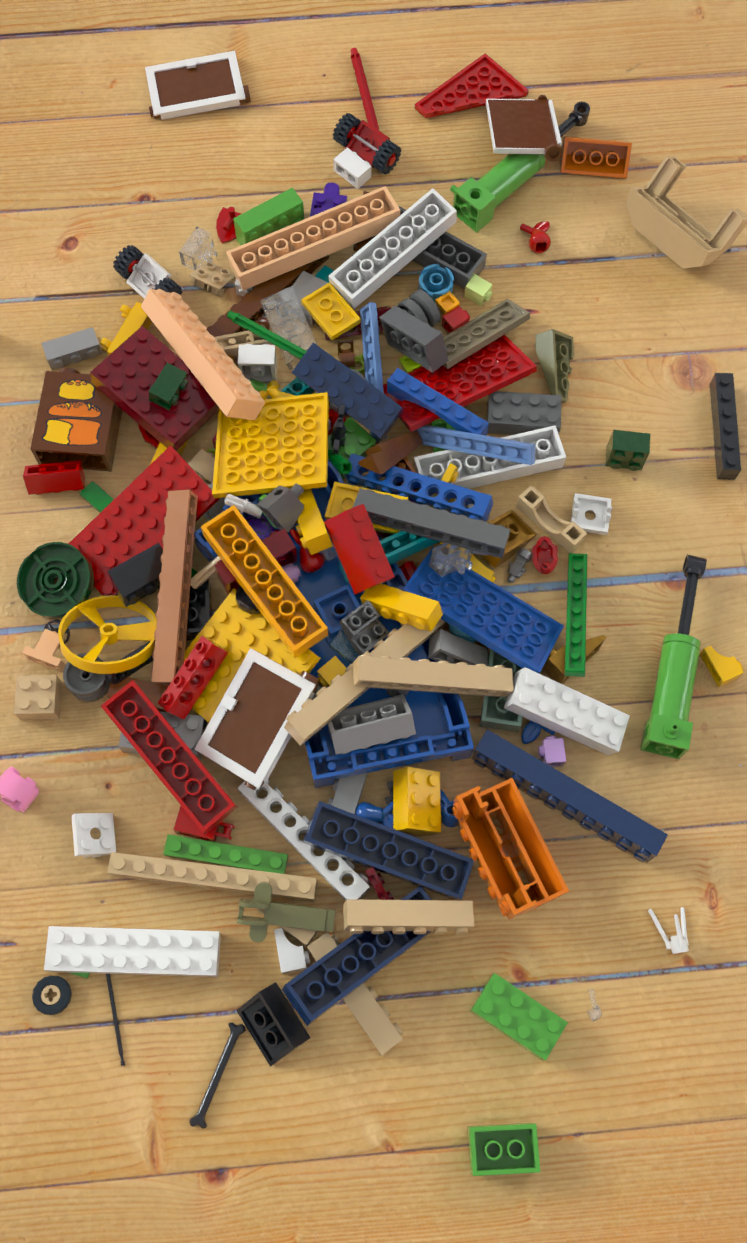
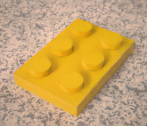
[301,282,361,340]

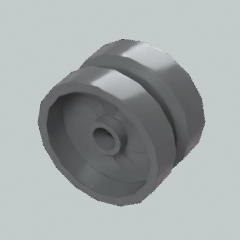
[397,290,440,327]
[63,653,111,702]

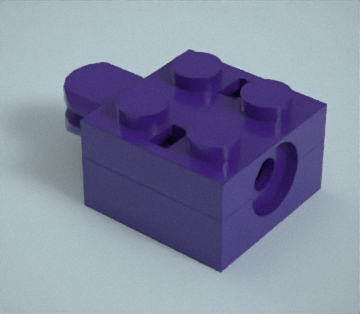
[310,182,347,217]

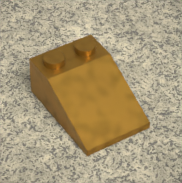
[482,509,537,568]
[543,635,607,684]

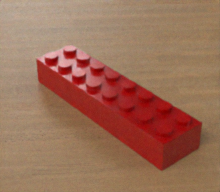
[101,680,238,834]

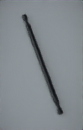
[106,974,125,1066]

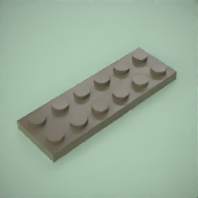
[443,299,530,369]

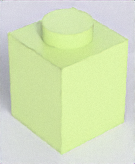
[464,275,493,307]

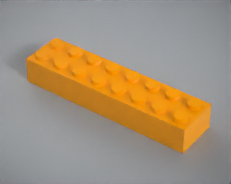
[201,505,328,658]

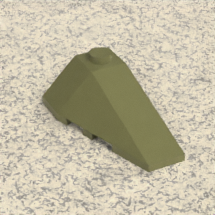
[535,329,574,403]

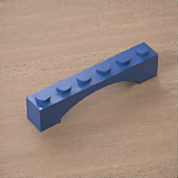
[387,368,489,436]

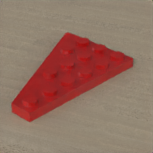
[415,53,529,118]

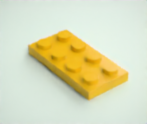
[324,482,408,534]

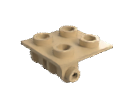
[189,261,235,296]

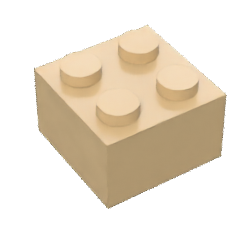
[14,675,62,720]

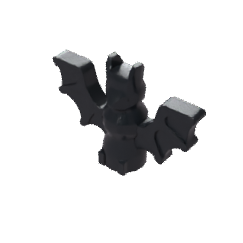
[331,404,346,454]

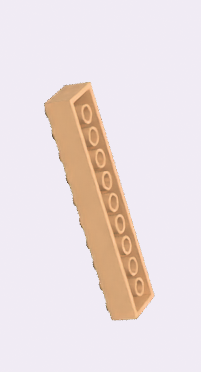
[226,186,400,290]
[141,289,265,420]

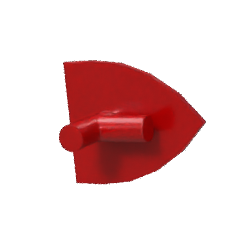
[216,207,241,243]

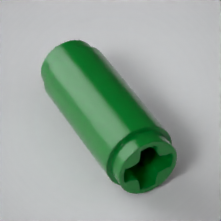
[328,450,352,474]

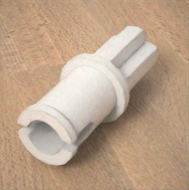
[224,494,262,519]

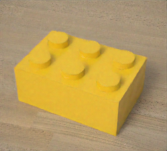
[393,767,441,836]

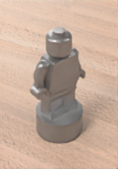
[507,548,532,583]

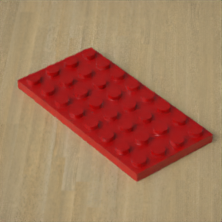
[383,334,537,432]
[68,445,220,596]

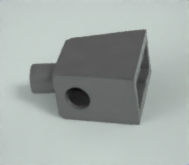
[257,483,304,533]

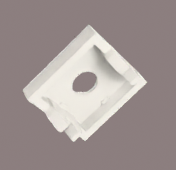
[571,493,612,535]
[72,813,116,858]

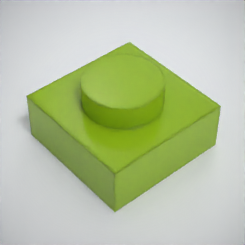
[399,356,422,373]

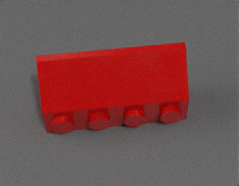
[324,503,395,595]

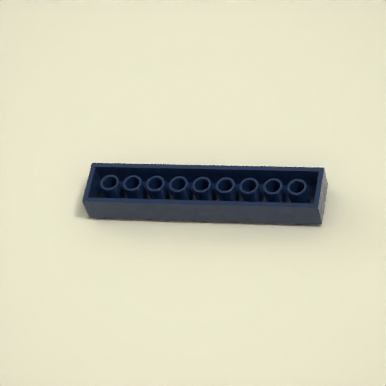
[472,730,668,863]

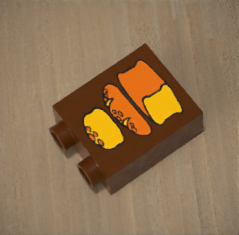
[30,367,122,472]

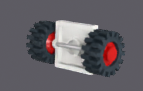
[113,245,182,299]

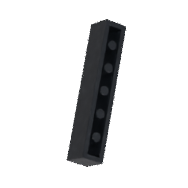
[710,373,741,480]

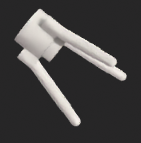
[648,907,689,954]

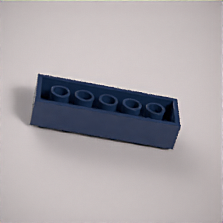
[292,343,404,440]

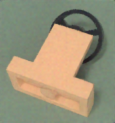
[22,620,70,672]

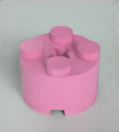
[0,766,39,813]

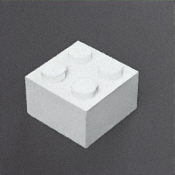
[238,344,277,383]

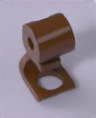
[337,340,355,367]

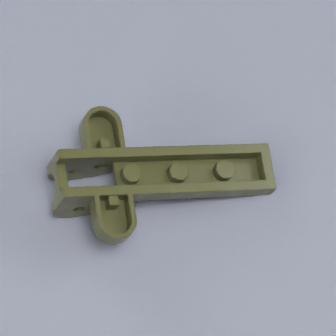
[237,882,336,943]

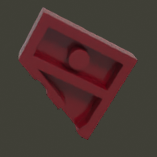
[366,867,394,900]

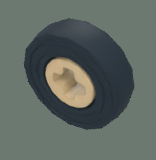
[32,975,72,1015]

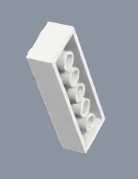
[504,667,630,755]

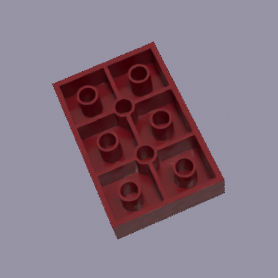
[90,326,219,451]

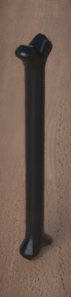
[189,1022,246,1129]

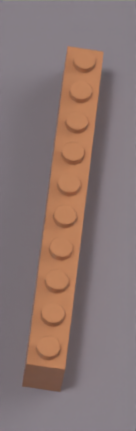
[151,490,198,685]

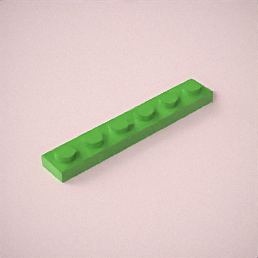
[163,834,288,874]

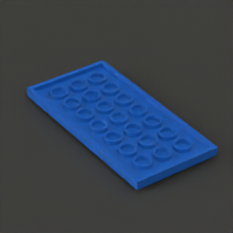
[402,547,564,673]

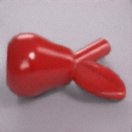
[520,221,551,254]
[290,529,325,573]

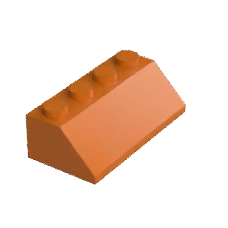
[560,136,632,178]

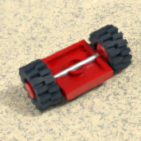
[333,113,401,175]

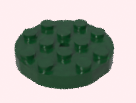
[17,542,94,619]

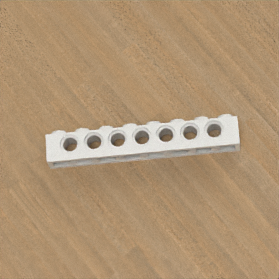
[238,780,370,900]

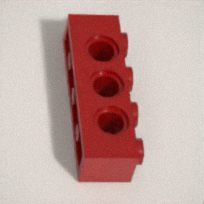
[158,636,228,719]

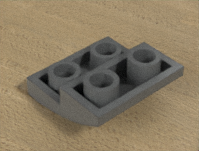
[340,600,389,656]

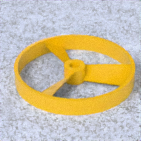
[58,595,157,674]

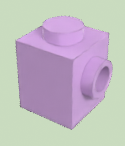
[538,736,566,767]

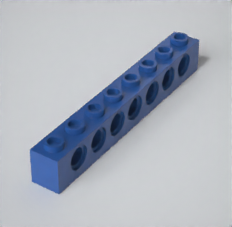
[344,453,493,521]

